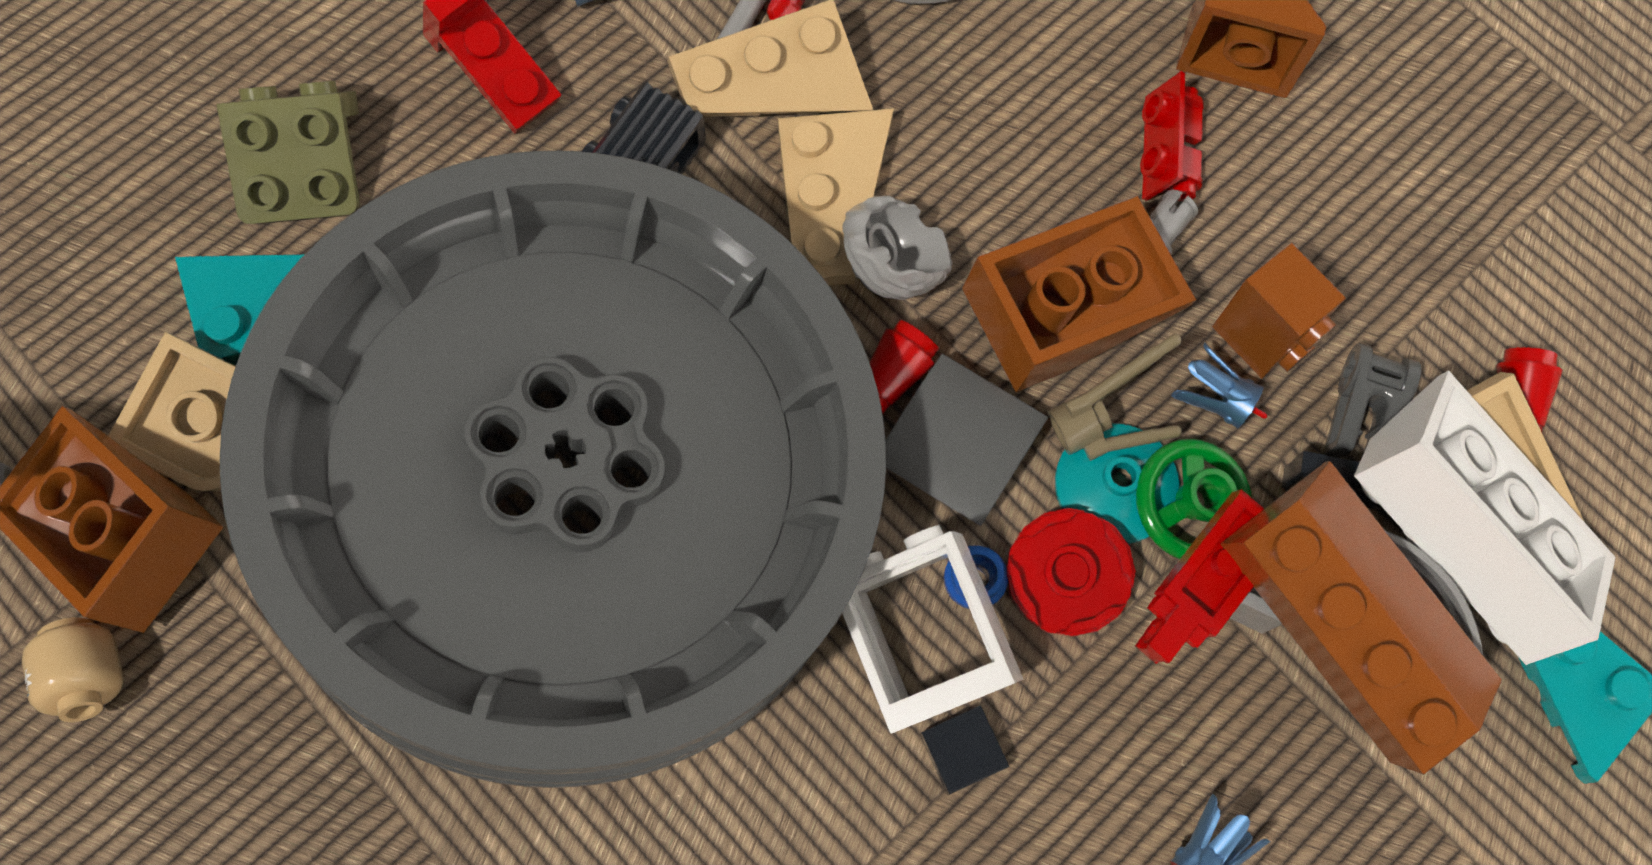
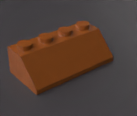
[1220,461,1502,775]

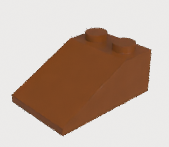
[962,196,1196,392]
[0,406,224,633]

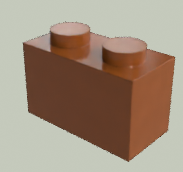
[1212,243,1346,379]

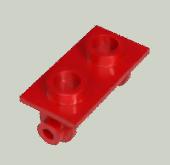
[1140,71,1204,202]

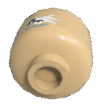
[22,617,124,722]

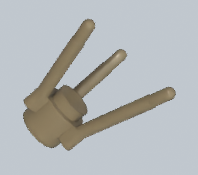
[1047,334,1182,461]

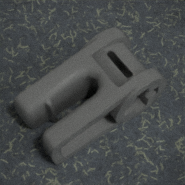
[1324,343,1421,458]

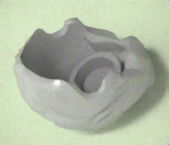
[842,196,953,300]

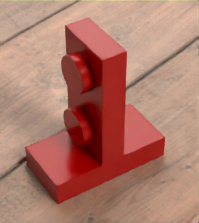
[423,0,562,134]

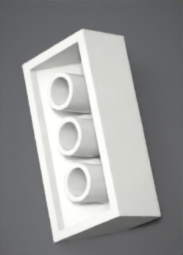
[1354,370,1615,665]

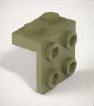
[216,80,360,224]

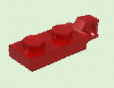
[1135,489,1264,664]

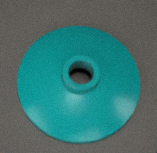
[1055,423,1179,544]

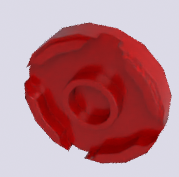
[1006,508,1136,637]

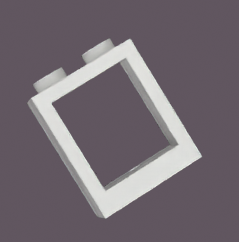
[842,525,1024,734]

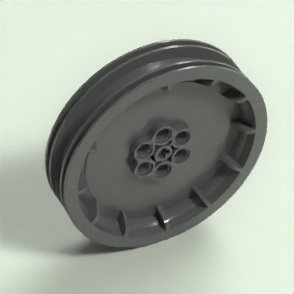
[219,151,886,788]

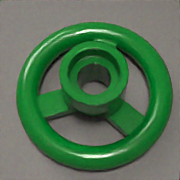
[1136,439,1253,559]

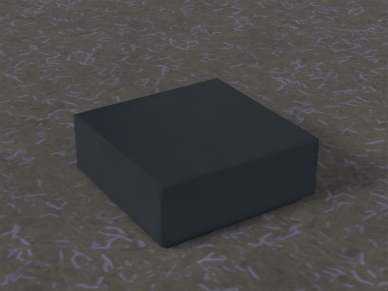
[920,705,1010,796]

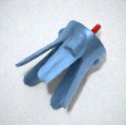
[1171,343,1268,429]
[1170,794,1271,865]

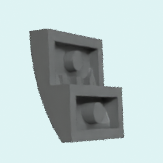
[885,354,1049,526]

